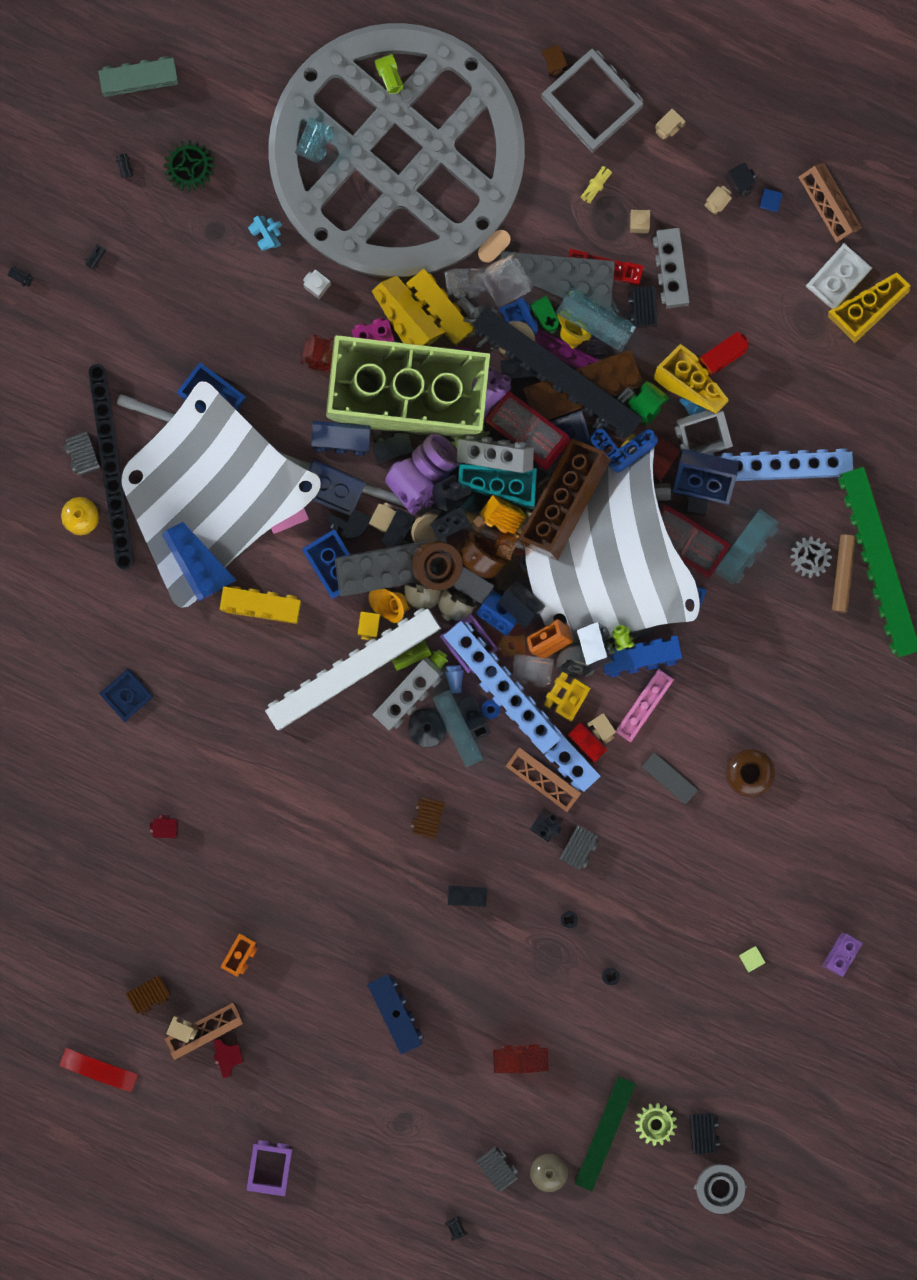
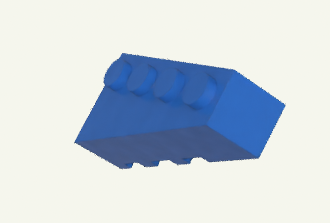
[162,522,236,602]
[603,635,682,678]

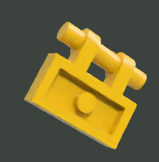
[543,672,591,721]

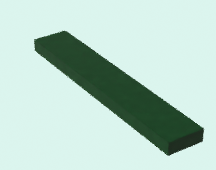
[574,1076,636,1192]

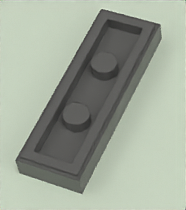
[642,752,698,804]

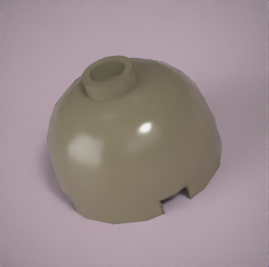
[405,582,442,611]
[438,587,476,621]
[530,1153,568,1192]

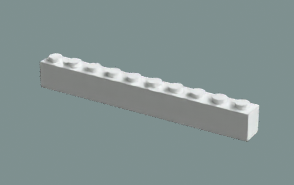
[265,608,442,730]

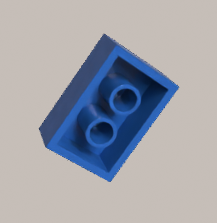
[177,363,247,413]
[302,529,350,600]

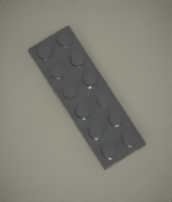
[335,538,447,596]

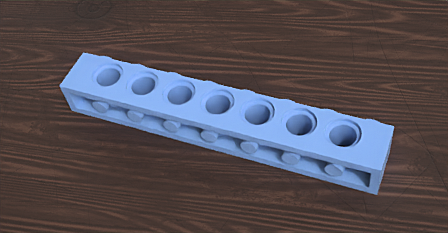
[709,449,853,481]
[444,621,562,754]
[479,666,600,792]

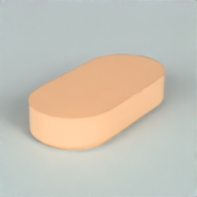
[478,230,510,263]

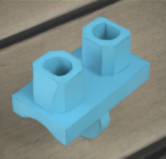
[248,216,282,251]

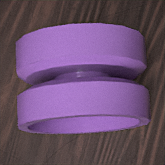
[412,433,461,482]

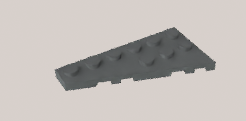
[500,251,615,319]

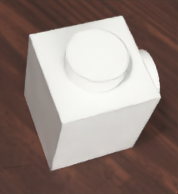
[303,270,331,300]

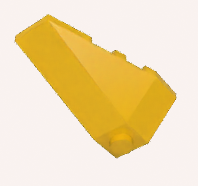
[654,344,728,414]

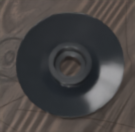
[408,709,446,747]

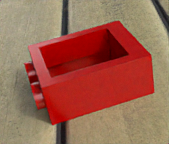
[698,331,749,377]

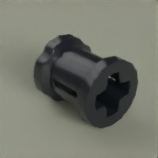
[445,1216,468,1241]

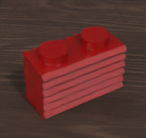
[568,722,608,763]

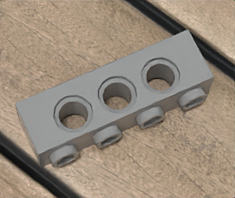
[653,228,689,309]
[457,435,534,473]
[373,657,443,730]

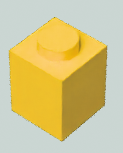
[358,612,380,641]

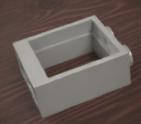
[675,409,733,454]

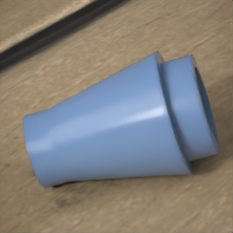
[445,665,464,693]

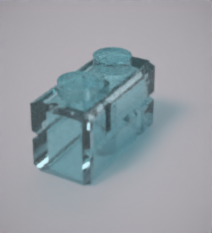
[295,118,334,163]

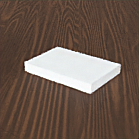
[806,243,872,309]

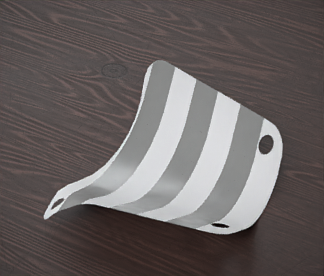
[122,382,321,608]
[525,440,700,649]

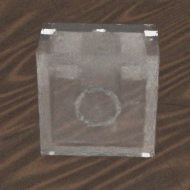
[512,654,554,687]

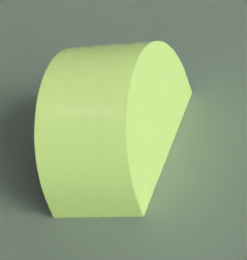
[326,335,490,436]

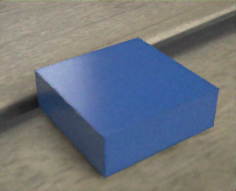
[759,188,783,213]

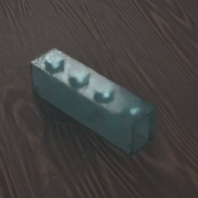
[556,288,636,352]
[714,509,779,585]
[432,690,483,768]

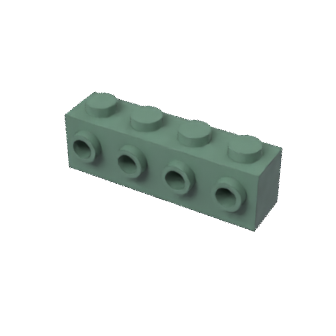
[98,56,179,97]

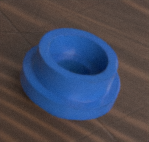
[481,700,500,719]

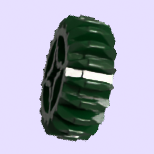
[163,140,215,192]

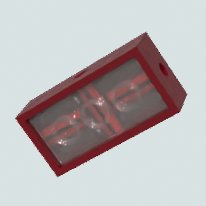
[484,391,570,471]
[660,505,730,579]

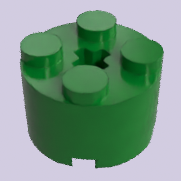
[627,381,669,427]

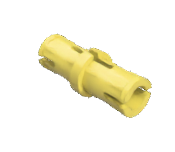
[580,166,612,204]

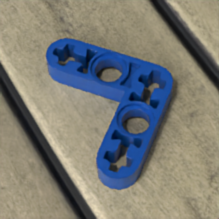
[591,429,658,472]

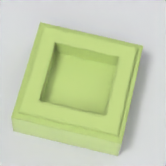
[739,946,765,972]

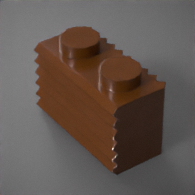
[410,796,445,840]
[125,975,171,1015]

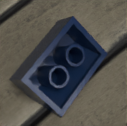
[311,421,371,456]
[673,449,739,505]

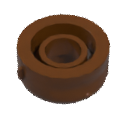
[458,531,507,578]
[412,540,463,591]
[726,749,775,797]

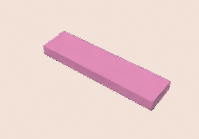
[616,669,674,743]

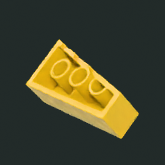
[406,268,473,346]
[828,272,911,343]
[372,276,446,346]
[220,586,301,624]

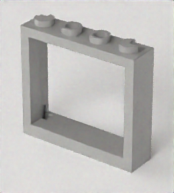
[541,49,643,153]

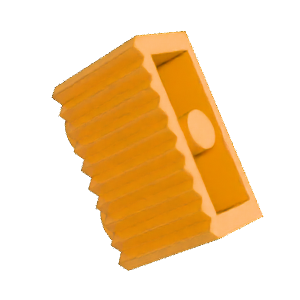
[480,495,527,534]

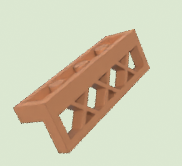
[798,163,862,242]
[505,747,581,812]
[165,1003,244,1060]

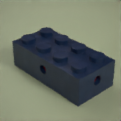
[367,973,424,1055]

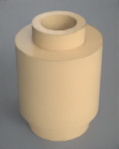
[704,186,732,215]

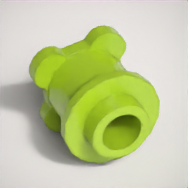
[611,625,634,651]
[429,649,448,669]

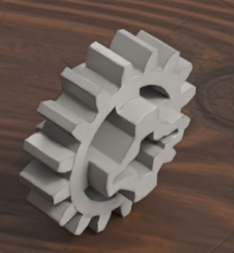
[789,536,832,578]

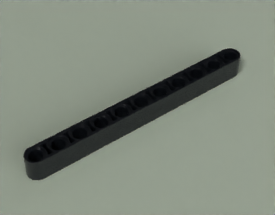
[88,364,134,571]

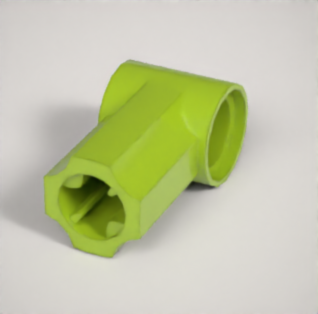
[374,54,403,94]

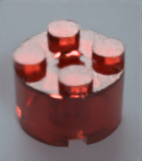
[300,334,334,372]

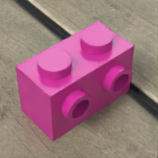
[352,318,395,342]

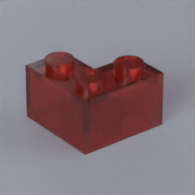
[653,438,681,484]
[493,1044,549,1074]

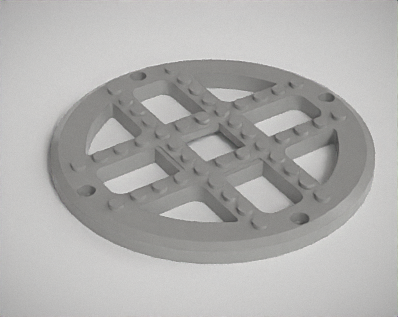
[269,23,525,278]

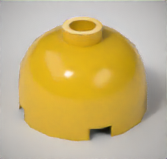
[61,497,100,535]

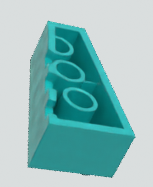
[458,464,537,510]

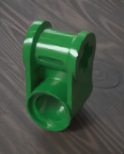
[529,295,559,334]

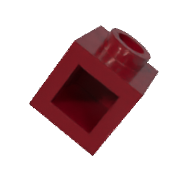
[149,815,178,839]

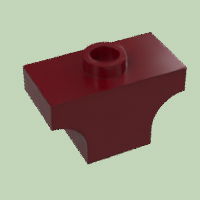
[213,1038,244,1078]

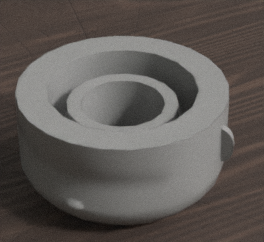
[694,1164,747,1214]

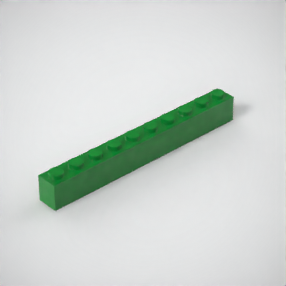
[838,467,917,658]

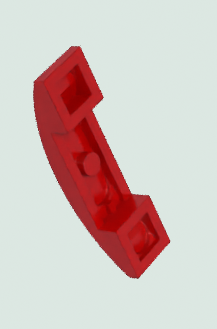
[568,249,644,285]
[59,1047,138,1092]

